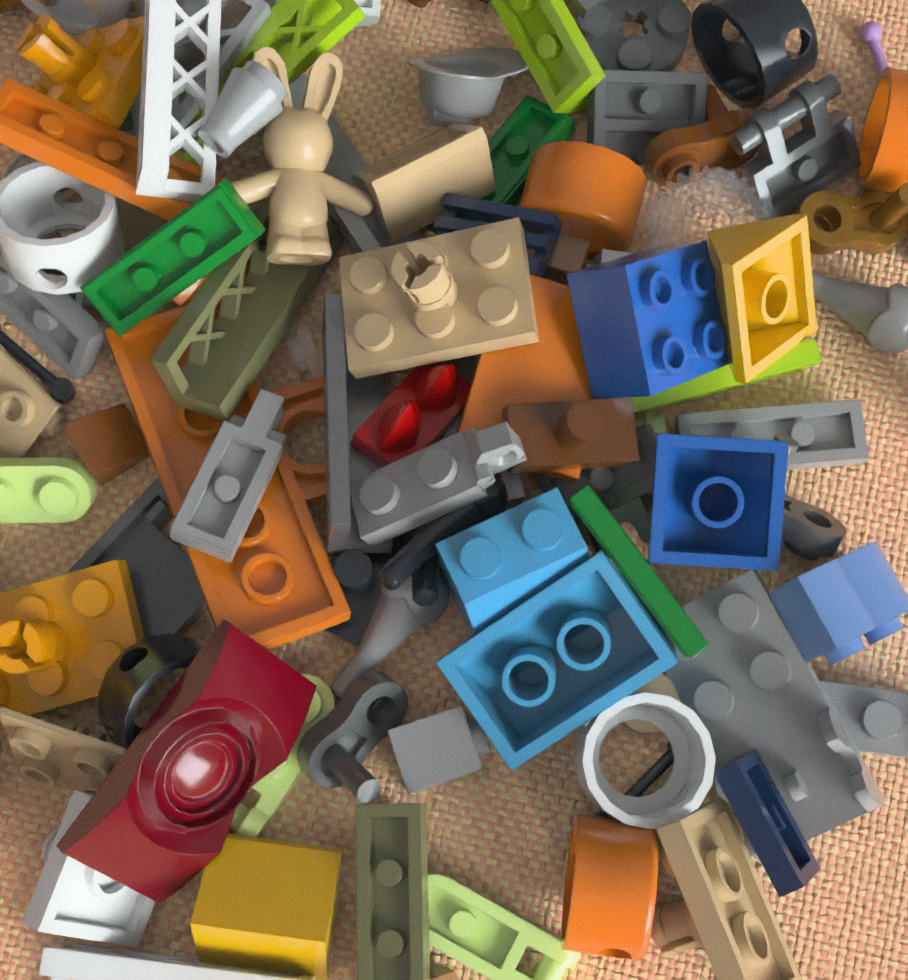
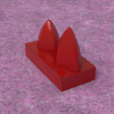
[350,361,471,468]

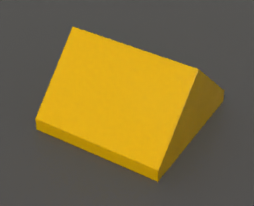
[707,214,817,384]
[190,833,344,980]

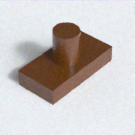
[502,398,640,473]

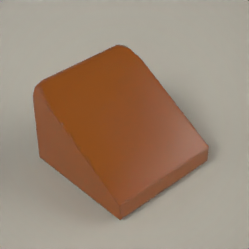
[63,403,150,485]

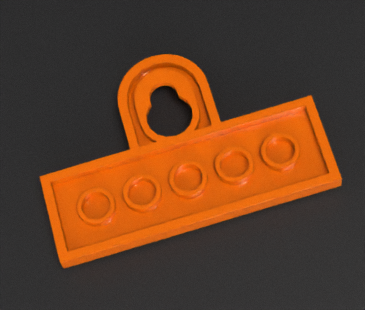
[105,298,388,650]

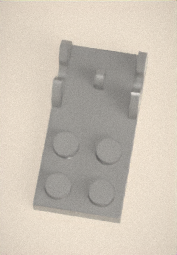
[665,569,886,861]

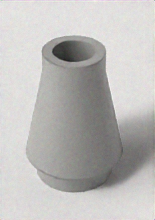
[198,61,287,158]

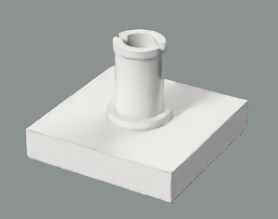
[22,789,155,948]

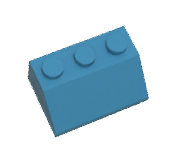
[436,550,678,771]

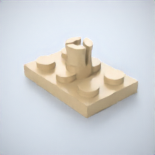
[339,217,539,379]
[651,798,802,980]

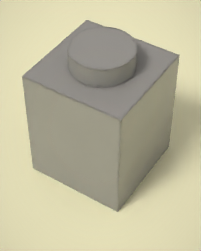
[388,706,490,795]

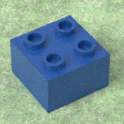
[567,240,729,399]

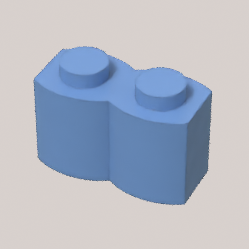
[768,541,908,666]

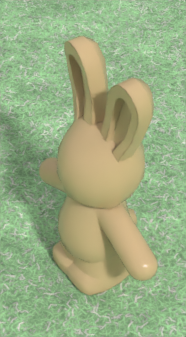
[231,47,374,266]

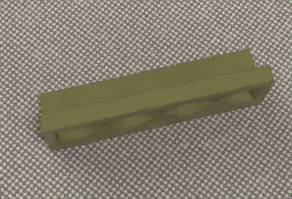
[150,197,344,421]
[356,803,430,980]

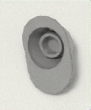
[407,47,529,127]

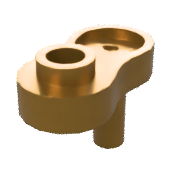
[793,183,908,255]

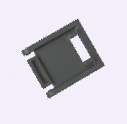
[66,478,207,637]

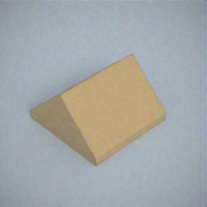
[351,122,496,243]

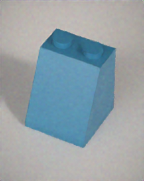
[436,488,589,637]

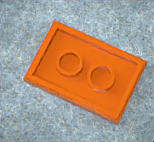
[457,274,594,483]

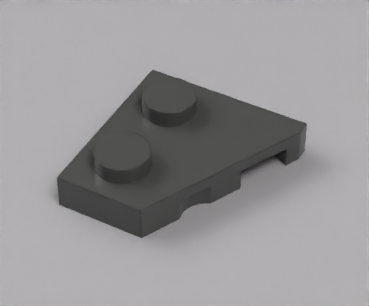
[587,70,707,166]

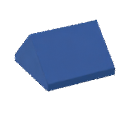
[647,433,789,571]

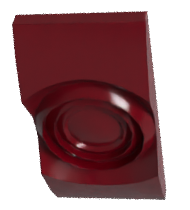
[56,619,317,904]

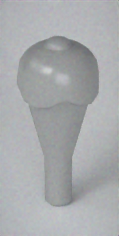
[812,271,908,354]
[332,564,450,697]

